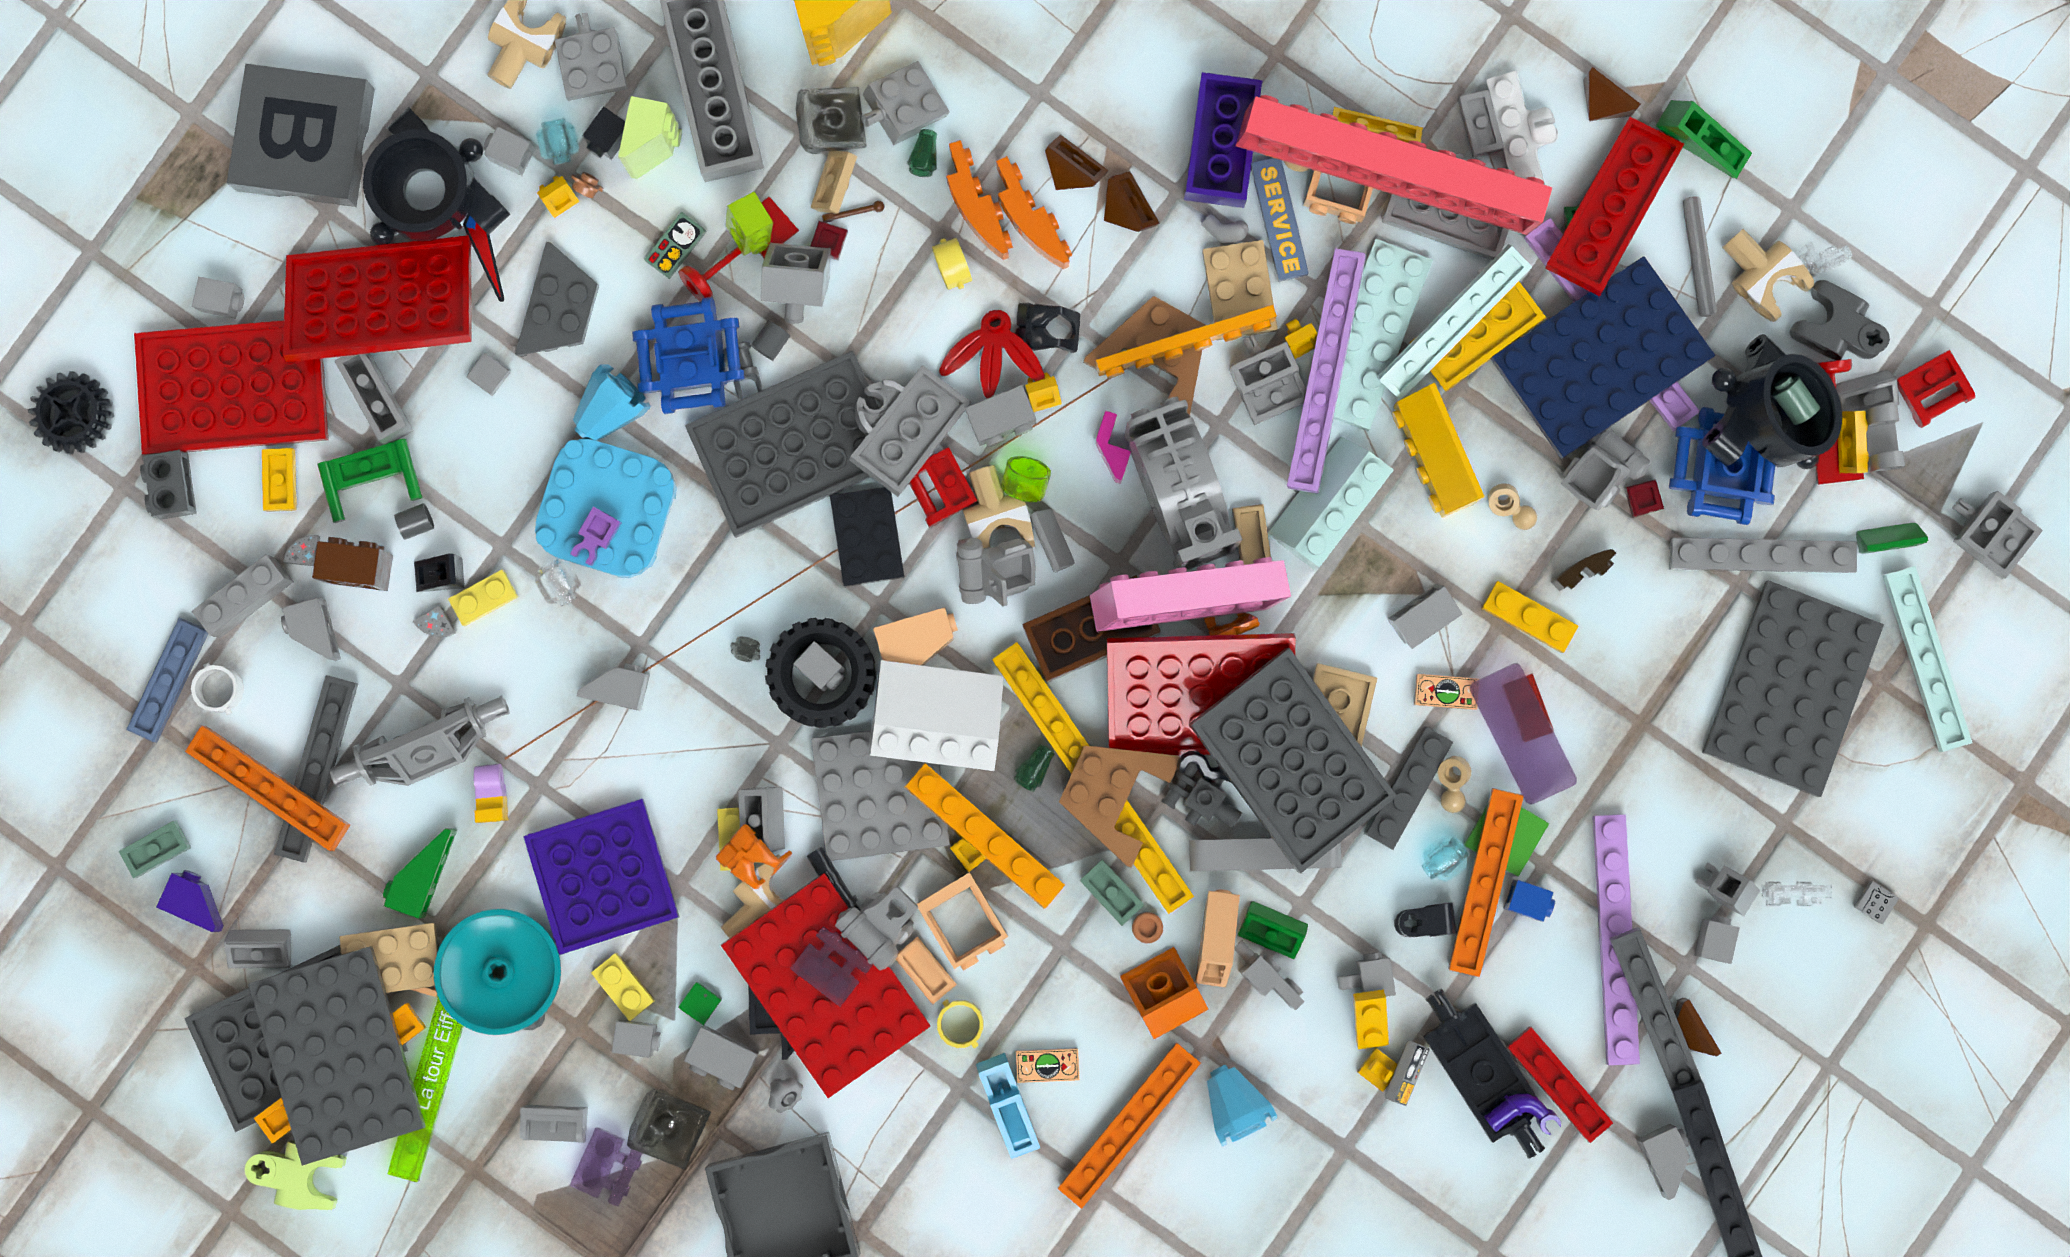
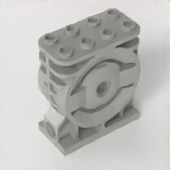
[1124,396,1242,570]

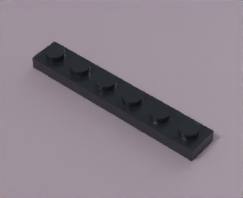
[1671,1079,1762,1257]

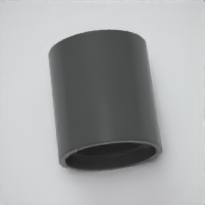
[751,320,790,361]
[394,503,434,540]

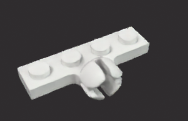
[1486,71,1558,185]

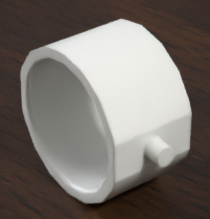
[191,663,244,715]

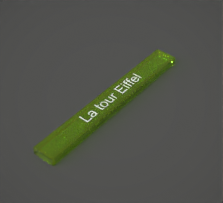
[387,997,464,1182]

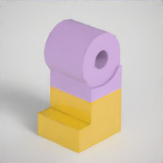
[474,764,509,823]

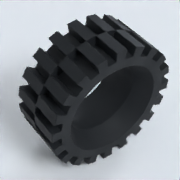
[765,618,876,728]

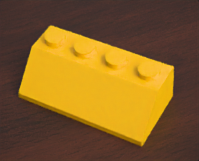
[1392,383,1485,518]

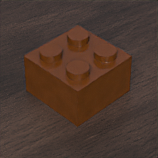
[312,537,393,591]

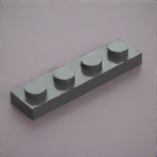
[1365,727,1453,850]

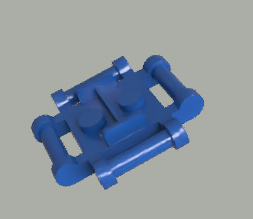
[632,297,745,414]
[1669,407,1775,525]

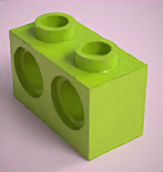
[725,191,773,256]

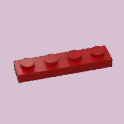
[1506,1026,1613,1143]

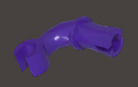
[1484,1094,1561,1135]

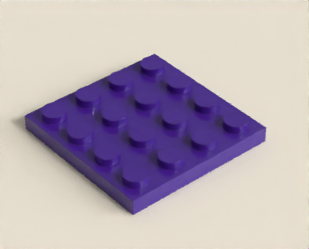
[523,799,680,955]

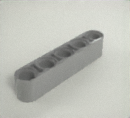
[1189,838,1342,871]

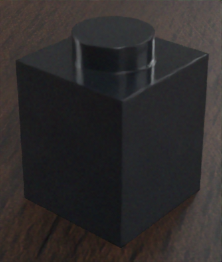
[582,106,625,160]

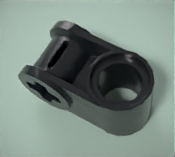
[1394,902,1457,938]

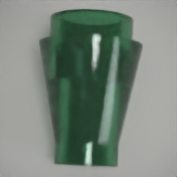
[907,129,937,177]
[1013,744,1055,792]

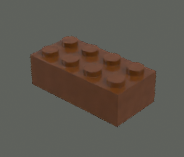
[1022,575,1161,683]

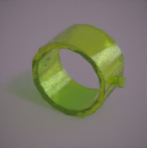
[1000,456,1051,502]

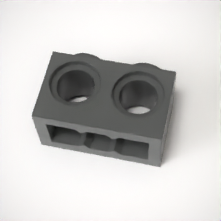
[140,450,197,520]

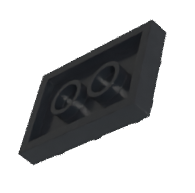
[830,487,905,587]

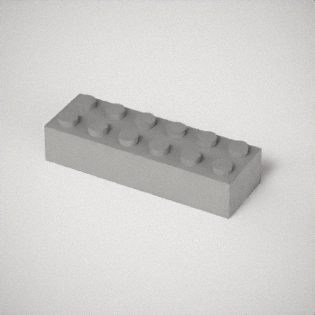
[660,0,764,182]

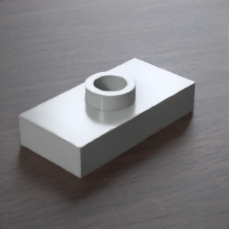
[1458,89,1504,157]

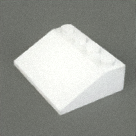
[868,660,1004,771]

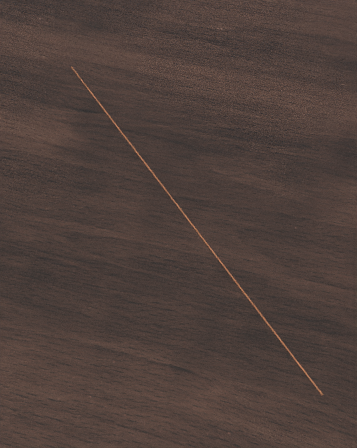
[505,367,1129,760]

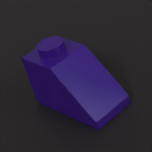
[156,870,224,933]

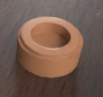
[1132,912,1163,943]

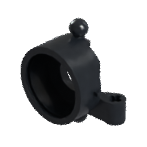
[363,107,511,245]
[1702,334,1842,469]

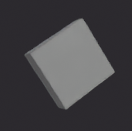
[466,353,511,396]

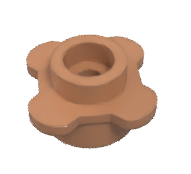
[571,172,604,199]

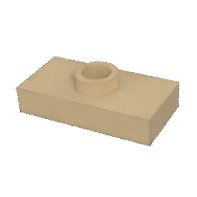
[811,150,857,214]

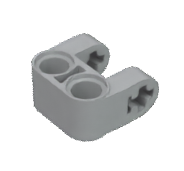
[1866,405,1905,472]

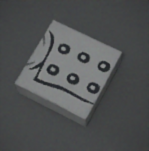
[1854,881,1899,924]

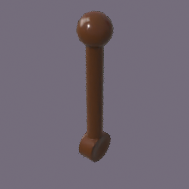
[822,201,885,223]

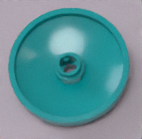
[434,909,561,1035]

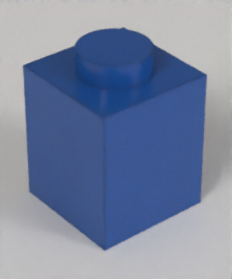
[1503,879,1555,922]

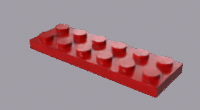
[1545,117,1684,296]

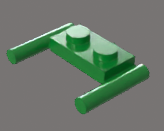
[317,439,422,523]

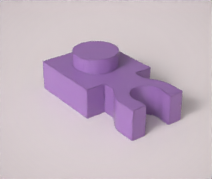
[570,506,622,566]

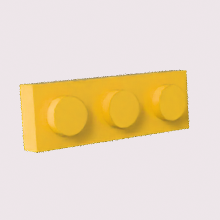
[1332,107,1423,143]
[1481,581,1579,653]

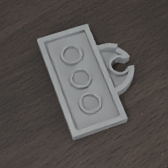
[1382,153,1509,260]
[849,365,971,497]

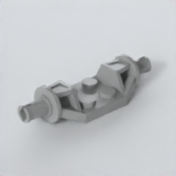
[329,695,510,787]

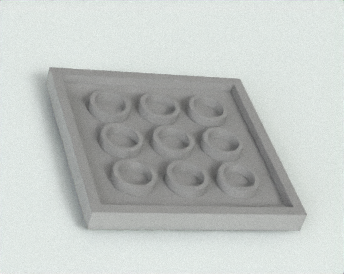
[811,731,950,861]

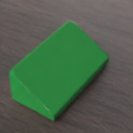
[1856,523,1929,554]
[1237,901,1308,960]

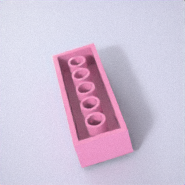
[1090,557,1291,632]

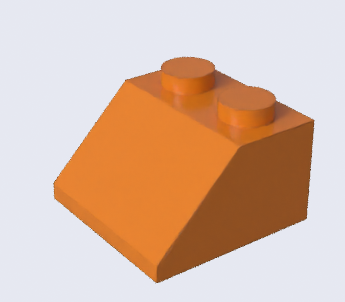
[1120,947,1209,1039]

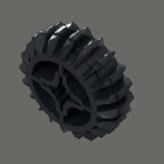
[28,371,114,455]

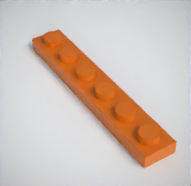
[185,725,350,851]
[1448,788,1524,977]
[1058,1042,1201,1209]

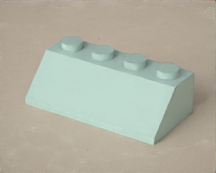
[1268,437,1394,571]

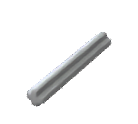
[1683,197,1717,317]

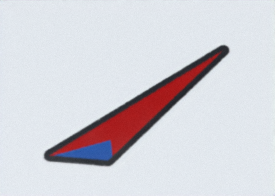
[463,214,504,302]

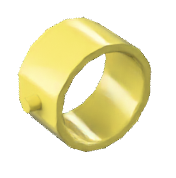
[932,238,972,290]
[937,999,984,1048]

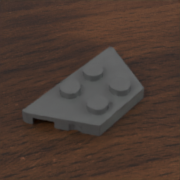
[515,241,599,357]

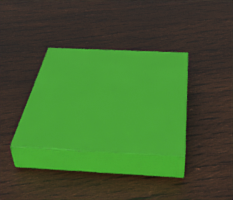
[1464,804,1549,877]

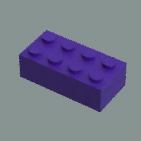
[1184,72,1262,208]

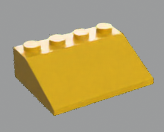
[794,0,892,66]

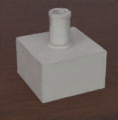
[761,243,831,324]

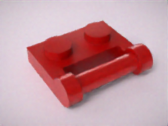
[1897,350,1976,428]
[909,447,978,528]

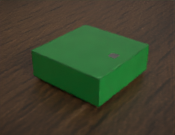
[678,982,722,1026]

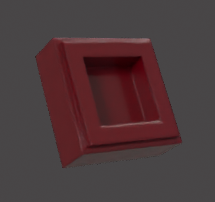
[810,221,848,260]
[1624,479,1664,518]

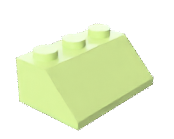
[618,96,682,179]

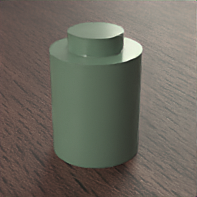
[1772,375,1820,425]

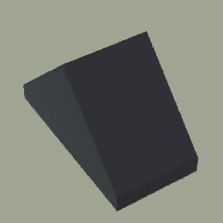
[414,553,465,592]

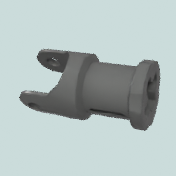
[724,342,763,400]

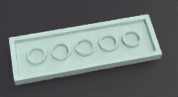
[1334,239,1433,431]

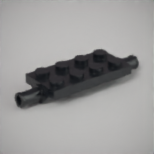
[1423,988,1545,1159]

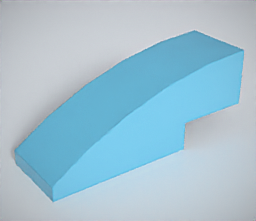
[976,1053,1040,1159]

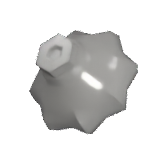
[768,1078,803,1113]

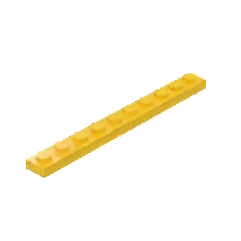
[992,642,1194,914]

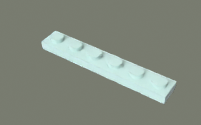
[1377,244,1532,400]
[1883,566,1972,752]

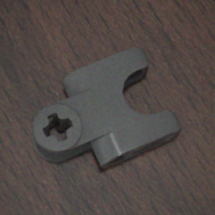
[1789,280,1890,360]

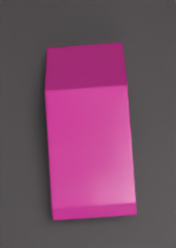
[1095,411,1131,484]

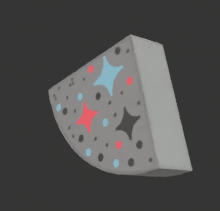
[283,535,320,566]
[413,606,456,637]

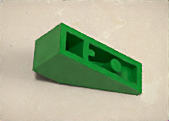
[1656,100,1752,179]
[383,828,457,919]

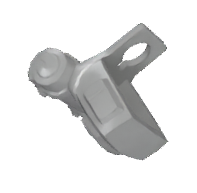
[1561,428,1650,510]
[956,538,1036,607]
[835,887,919,971]

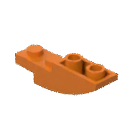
[946,140,1013,260]
[996,156,1072,269]

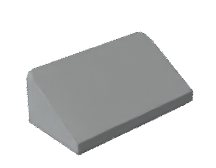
[1836,370,1900,411]
[1030,509,1075,573]
[224,929,291,968]

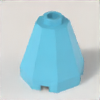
[573,364,651,441]
[1207,1065,1277,1146]

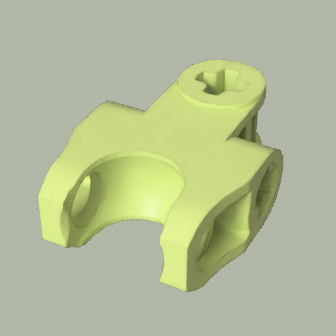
[245,1140,347,1210]

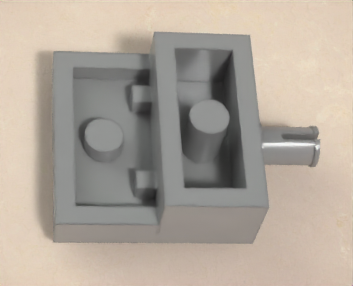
[555,13,628,101]
[861,61,950,145]
[1229,334,1306,425]
[1952,491,2043,579]
[1234,940,1305,1010]

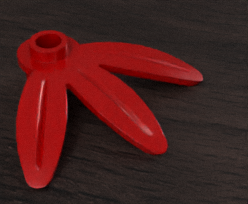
[939,310,1045,399]

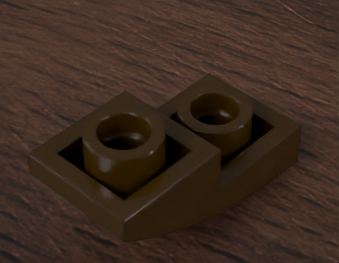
[1551,549,1616,591]

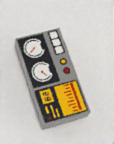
[1385,1040,1430,1106]

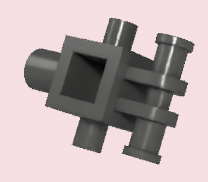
[1161,762,1242,828]

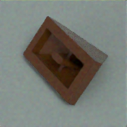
[1583,67,1641,121]
[1045,134,1109,190]
[1104,171,1160,232]
[1674,998,1722,1057]

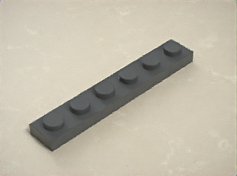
[274,675,358,863]
[1609,927,1710,1100]

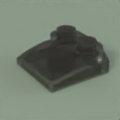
[795,87,867,154]
[627,1087,711,1169]

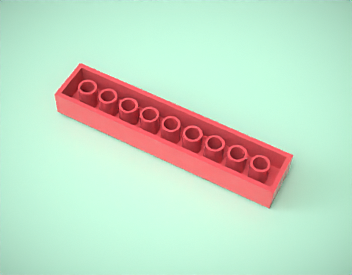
[1236,95,1552,235]

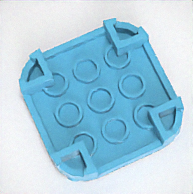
[535,439,677,579]

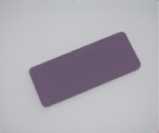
[1470,663,1577,805]

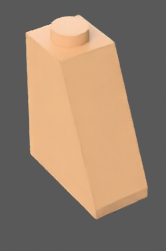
[873,607,958,665]
[1195,889,1240,987]

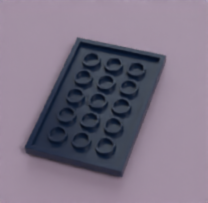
[1491,256,1716,459]

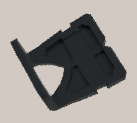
[1015,303,1080,353]

